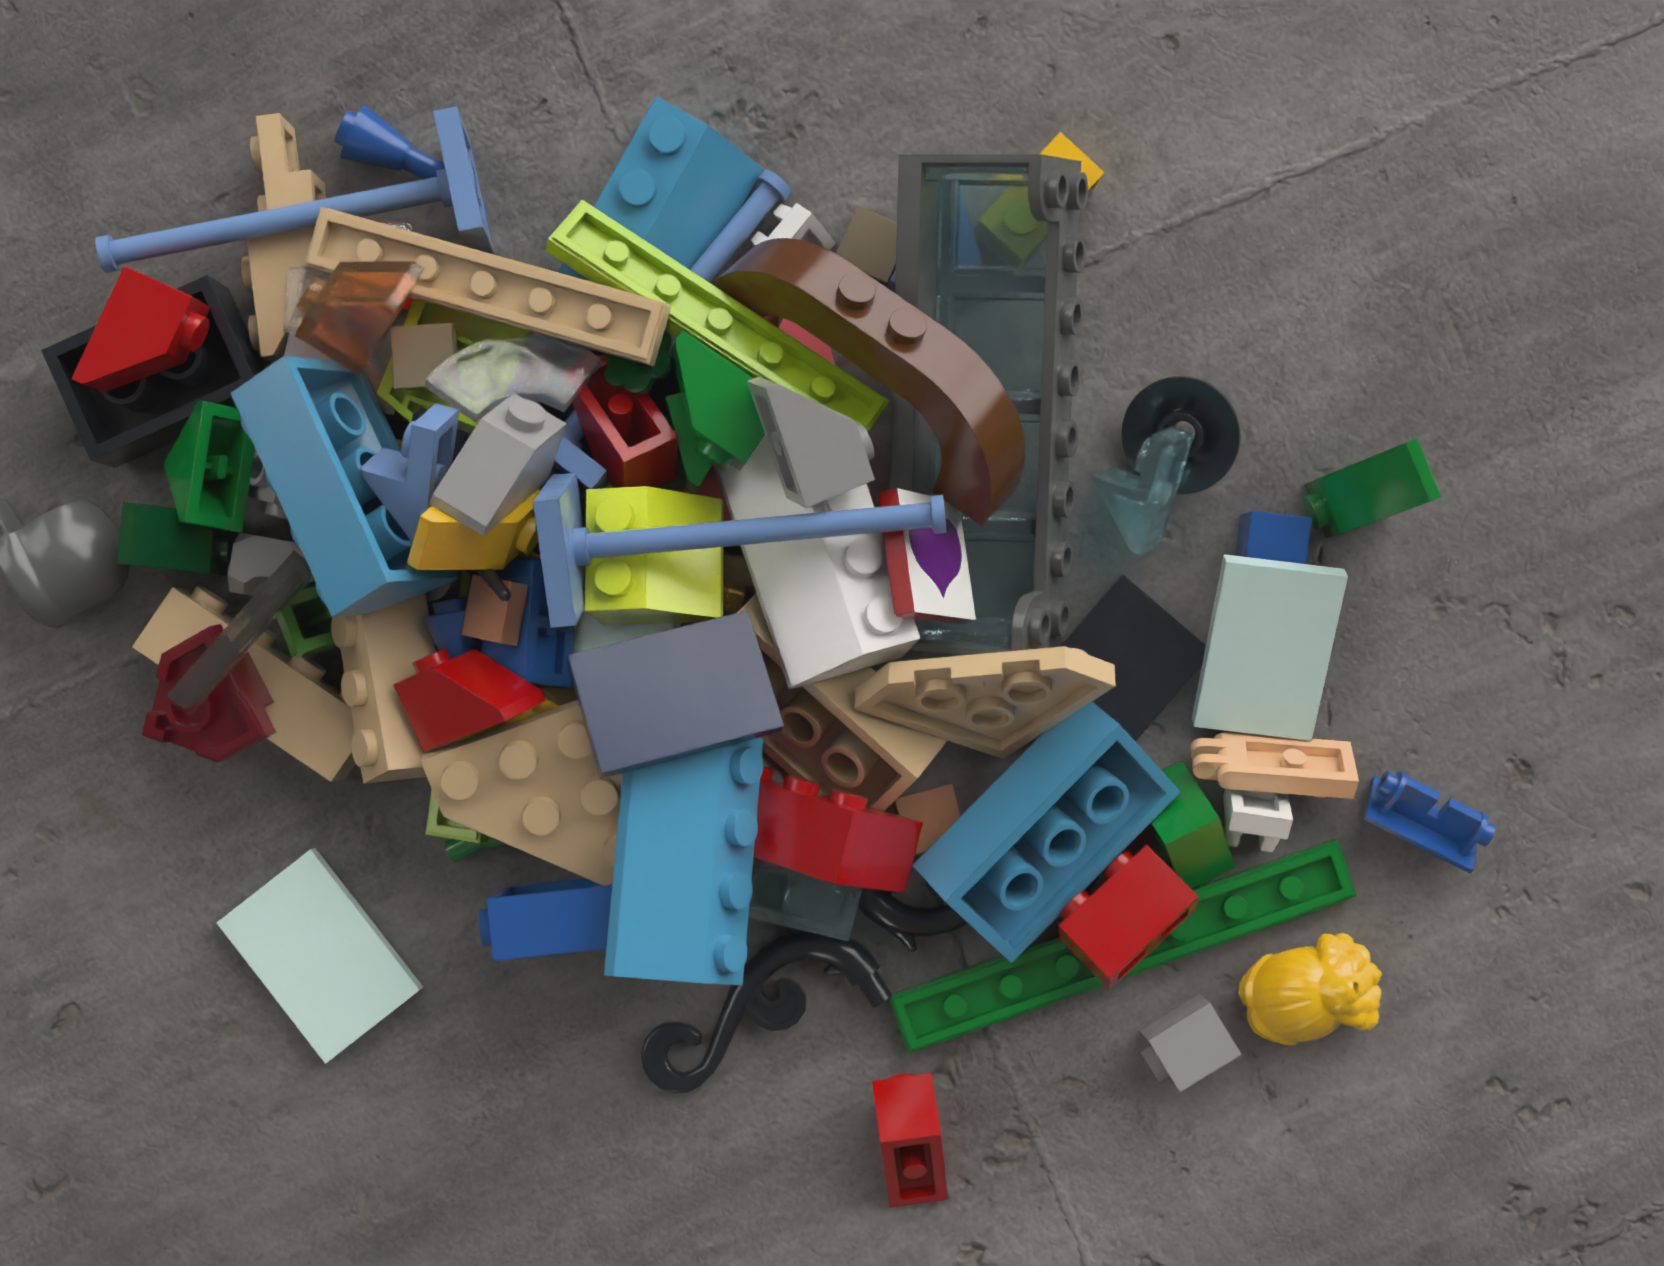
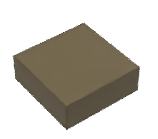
[836,205,897,287]
[390,323,460,390]

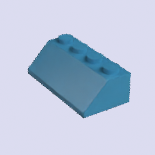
[558,96,764,282]
[231,356,460,617]
[912,702,1181,963]
[604,738,763,985]

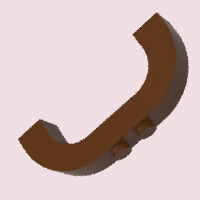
[711,238,1025,527]

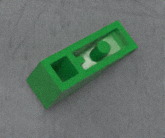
[1303,438,1442,538]

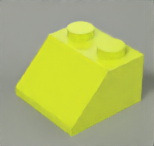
[585,486,723,626]

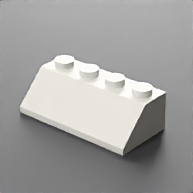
[713,435,920,690]

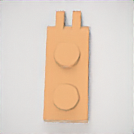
[1190,732,1359,799]

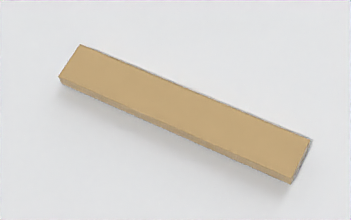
[304,206,671,367]

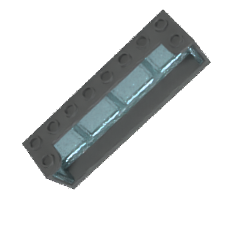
[890,154,1088,655]

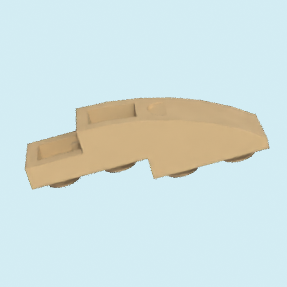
[241,113,326,363]

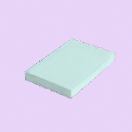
[1192,554,1348,741]
[217,848,423,1064]

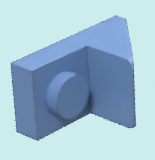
[360,403,459,542]

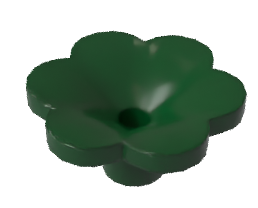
[604,330,672,395]

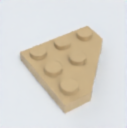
[854,646,1116,759]
[420,700,623,886]

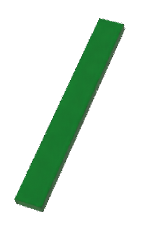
[889,838,1357,1054]

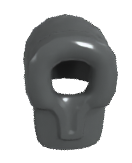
[0,499,130,629]

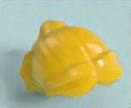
[1238,933,1382,1046]

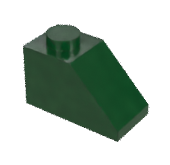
[117,502,238,576]

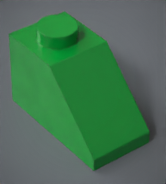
[672,330,765,471]

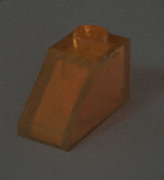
[295,261,425,376]

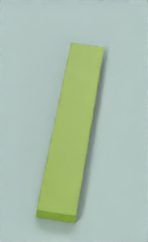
[545,200,889,433]

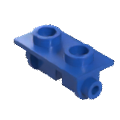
[1363,771,1496,874]

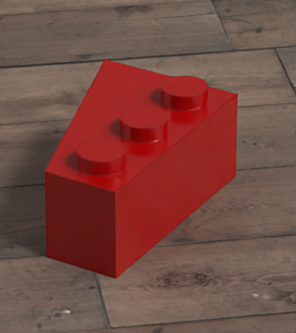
[753,766,923,893]

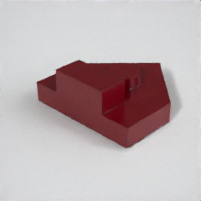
[142,624,277,763]

